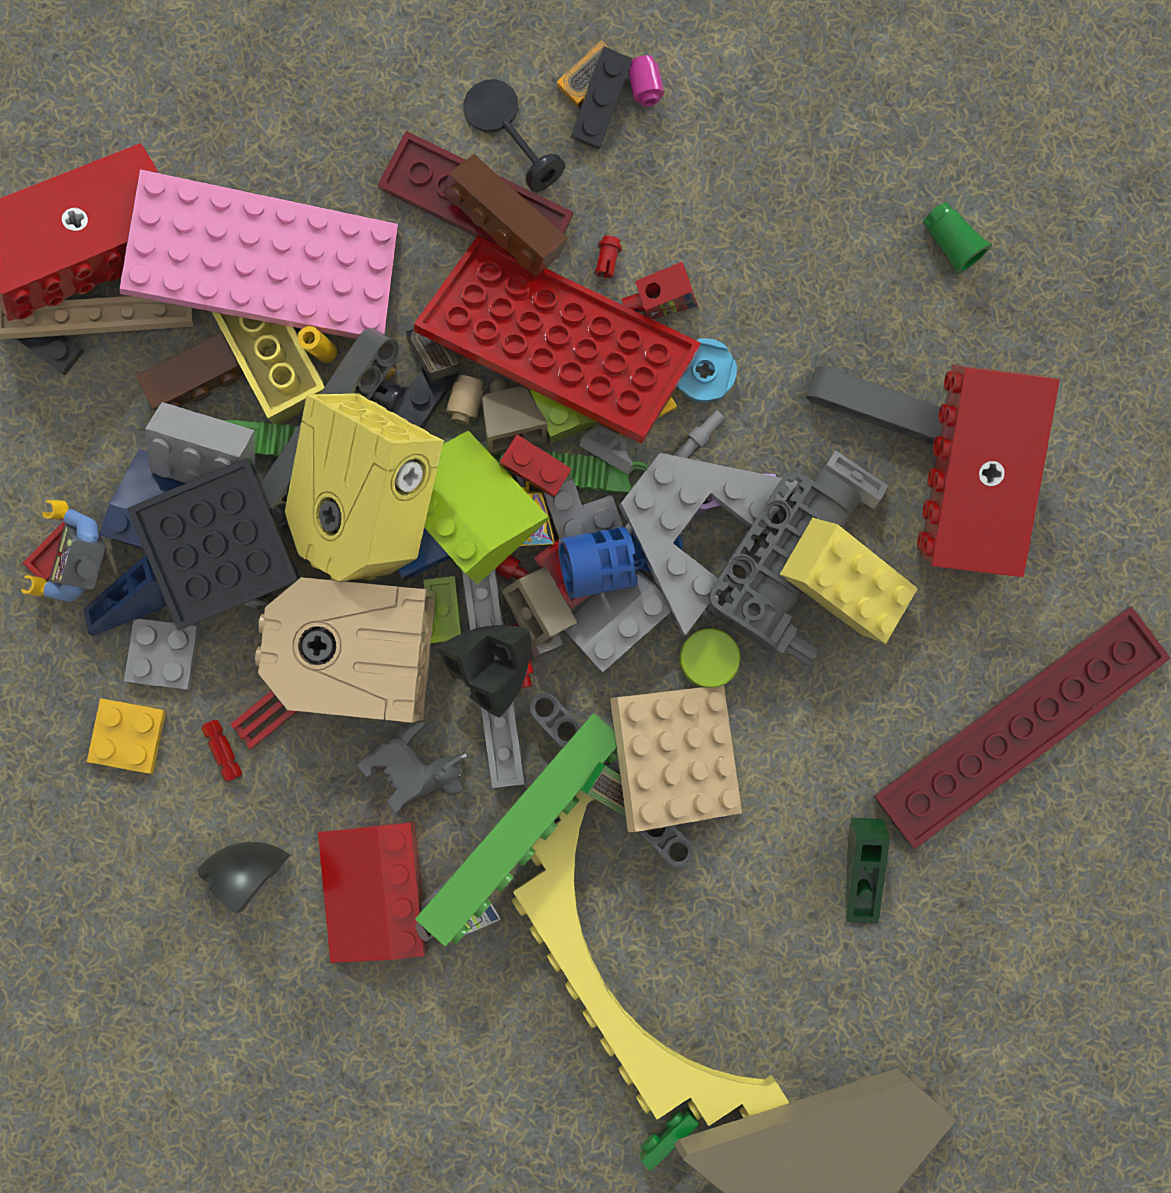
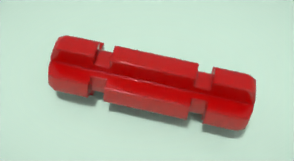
[201,720,242,782]

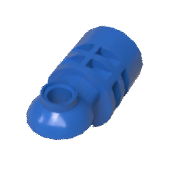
[558,527,683,599]

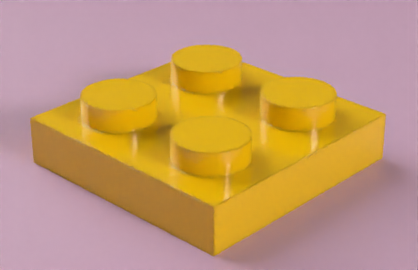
[87,698,166,774]

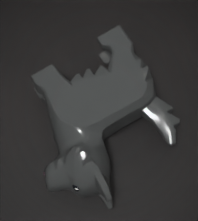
[356,721,468,813]

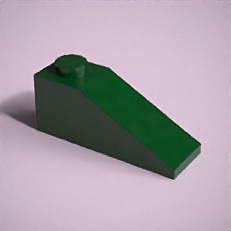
[845,818,890,923]

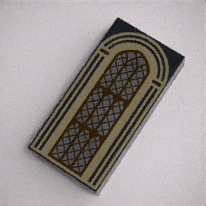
[406,329,460,381]

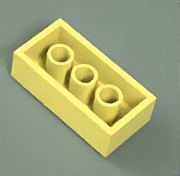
[211,311,326,424]
[780,518,918,644]

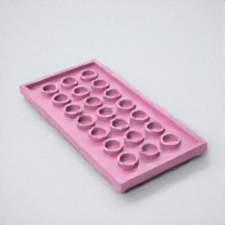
[120,169,398,339]

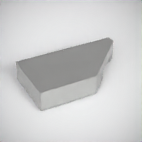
[579,423,633,474]

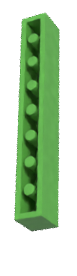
[415,713,618,947]

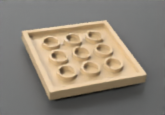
[610,685,742,832]

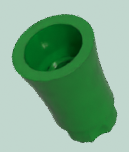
[922,202,992,275]

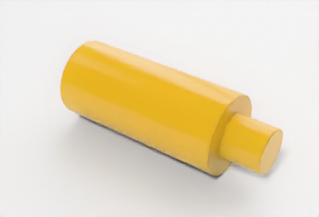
[298,326,337,363]

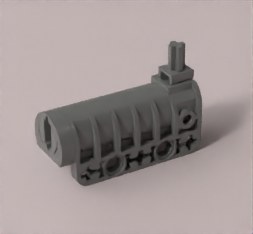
[706,469,861,666]

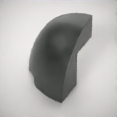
[438,625,531,718]
[197,842,290,914]

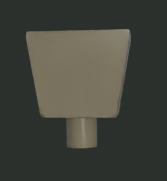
[482,379,547,455]

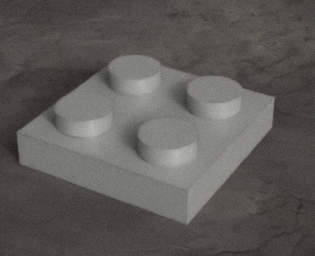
[124,619,200,690]

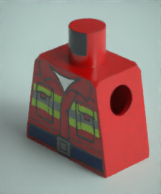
[622,262,698,319]

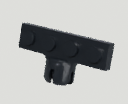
[370,368,459,429]

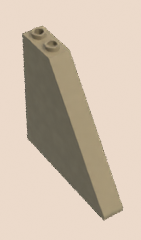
[674,1068,956,1193]

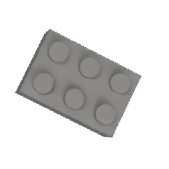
[145,402,255,483]

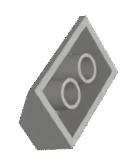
[564,570,672,674]

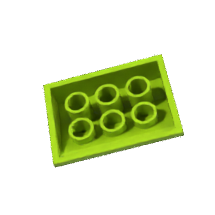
[424,431,550,585]

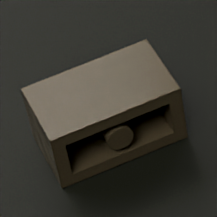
[502,566,577,647]

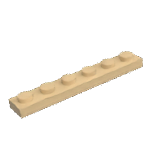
[0,296,194,340]

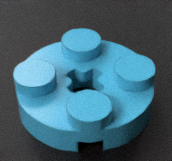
[677,338,737,403]

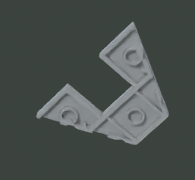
[619,453,798,636]

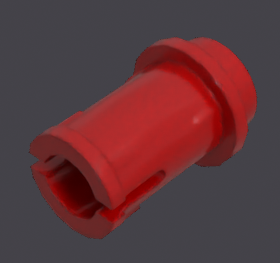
[594,236,622,279]

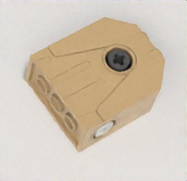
[255,577,436,723]

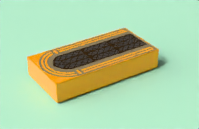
[557,41,608,107]

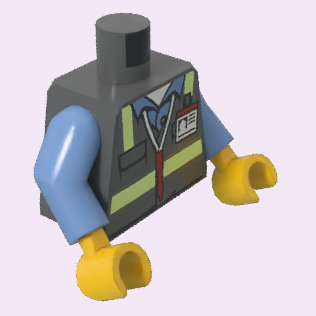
[21,500,105,601]

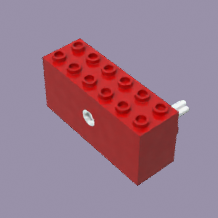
[0,143,159,322]
[917,364,1060,577]

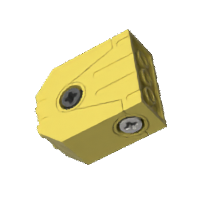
[285,393,444,582]

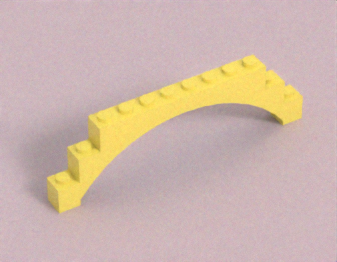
[512,787,789,1126]

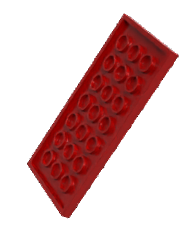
[414,235,701,444]

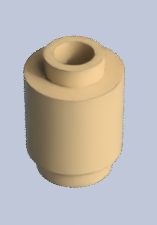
[446,375,484,425]

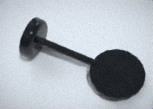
[463,79,565,192]

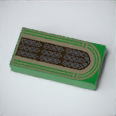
[581,762,626,817]

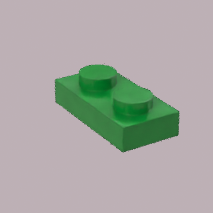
[640,1107,699,1171]

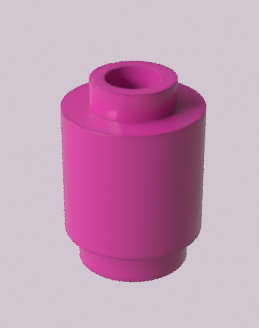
[628,55,664,107]

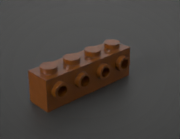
[443,154,568,277]

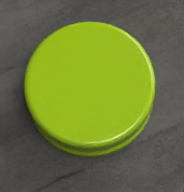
[679,628,740,688]

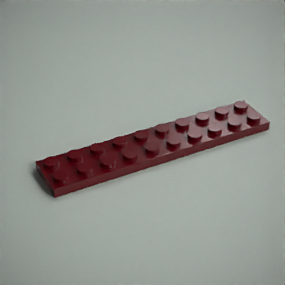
[873,606,1171,849]

